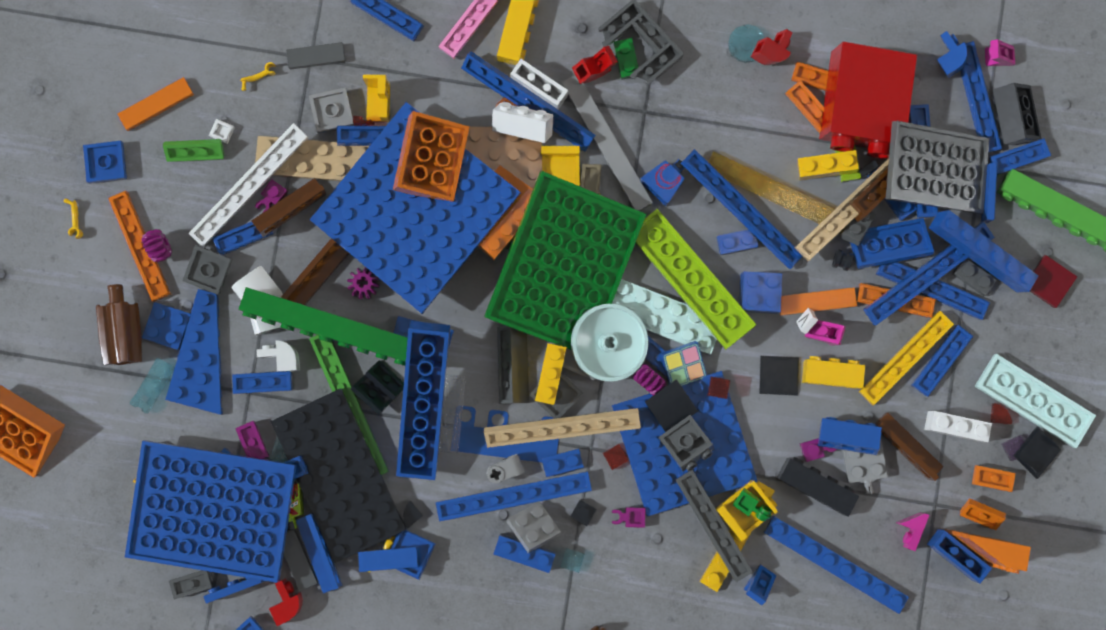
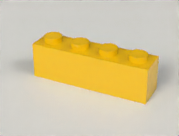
[497,0,539,65]

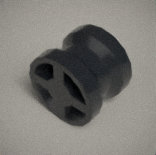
[832,249,853,271]

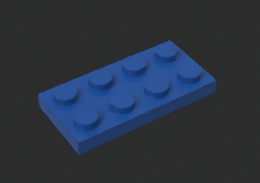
[850,218,934,269]

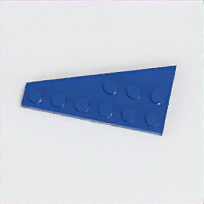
[165,289,223,415]

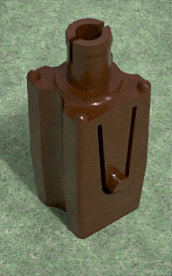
[96,284,142,365]

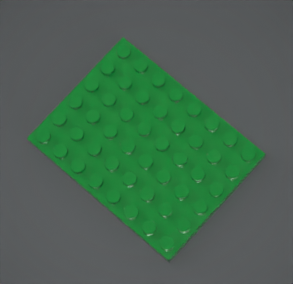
[484,171,646,350]

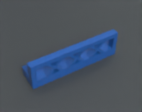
[296,514,342,593]

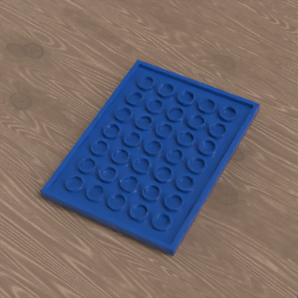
[125,440,297,583]

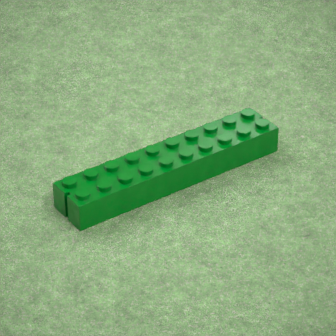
[238,287,408,366]

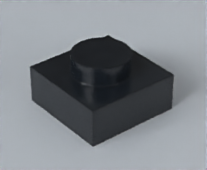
[570,500,597,526]

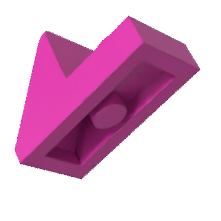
[985,39,1015,66]
[805,320,846,346]
[896,512,929,551]

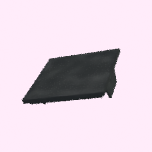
[759,356,799,396]
[1013,426,1061,479]

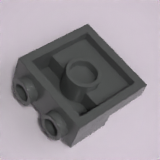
[659,415,714,471]

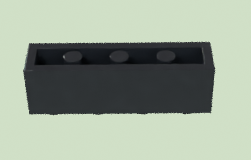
[777,457,859,517]

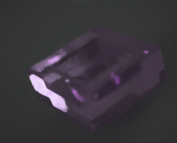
[1001,435,1024,461]

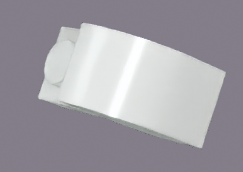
[257,341,300,372]

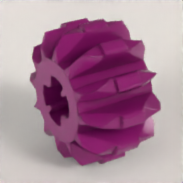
[142,229,172,262]
[347,267,380,300]
[633,364,666,395]

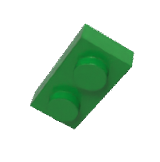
[613,38,639,80]

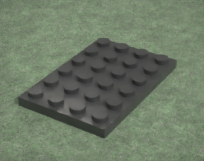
[886,121,989,214]

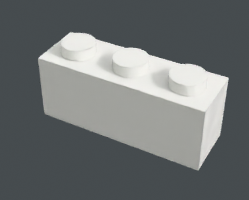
[510,59,568,110]
[492,102,553,143]
[924,411,992,442]

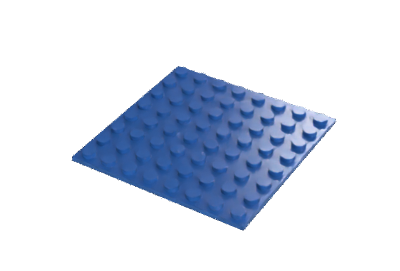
[310,102,521,314]

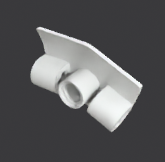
[231,266,283,335]

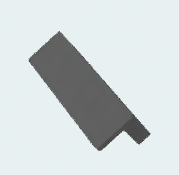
[497,326,529,404]

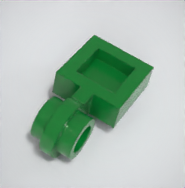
[733,488,772,521]

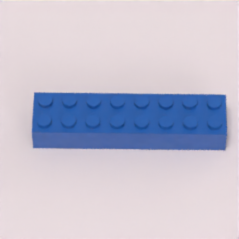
[396,321,451,480]

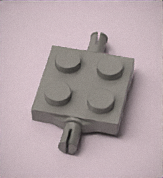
[842,439,888,494]

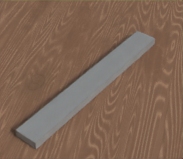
[561,75,653,211]

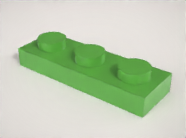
[163,139,225,162]

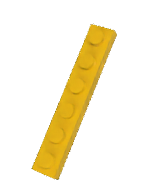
[859,311,954,405]
[700,481,775,592]

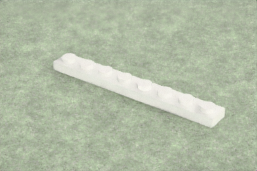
[189,123,309,247]

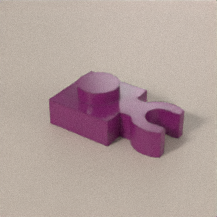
[255,179,288,212]
[799,438,837,462]
[612,507,645,528]

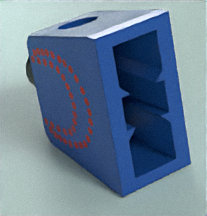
[640,159,685,207]

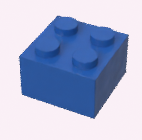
[739,271,782,314]

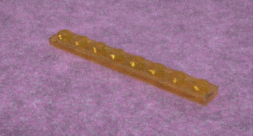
[708,151,847,234]

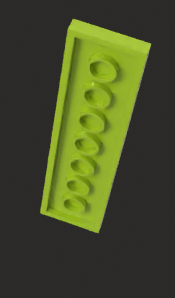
[636,209,756,350]

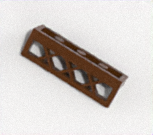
[850,168,888,222]
[251,178,326,237]
[281,238,349,305]
[875,412,944,481]

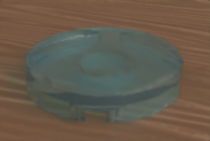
[728,24,765,63]

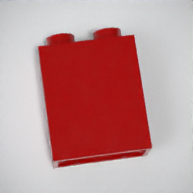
[819,41,917,158]

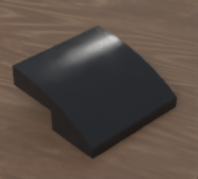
[351,360,404,415]
[645,379,698,432]

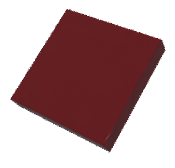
[1030,255,1077,308]

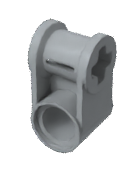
[486,454,525,483]

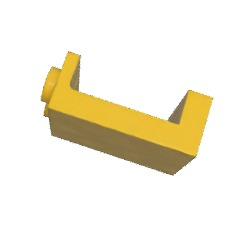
[541,146,580,186]
[715,480,778,541]

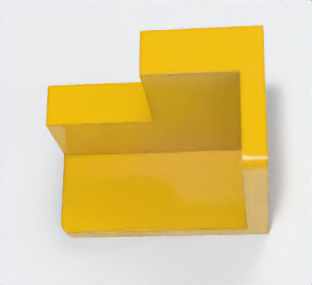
[363,74,390,122]

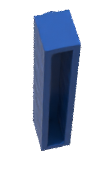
[929,210,1038,293]

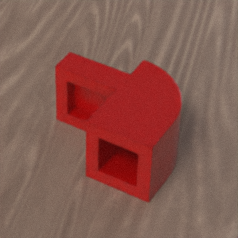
[751,29,793,66]
[572,46,618,84]
[269,578,303,626]

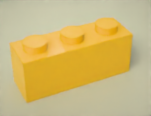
[797,150,859,181]
[535,343,567,405]
[802,356,865,389]

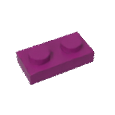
[235,421,269,459]

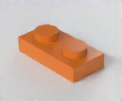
[972,465,1016,492]
[960,498,1006,531]

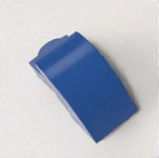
[937,31,968,78]

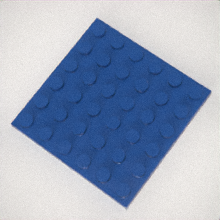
[612,371,757,516]

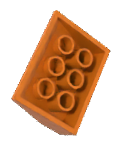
[393,111,470,202]
[478,166,533,260]
[0,385,65,478]
[945,529,1031,574]

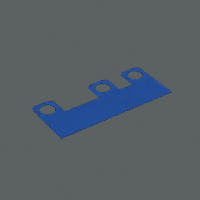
[451,405,559,463]

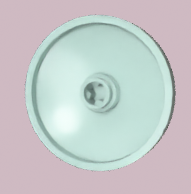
[571,304,648,381]

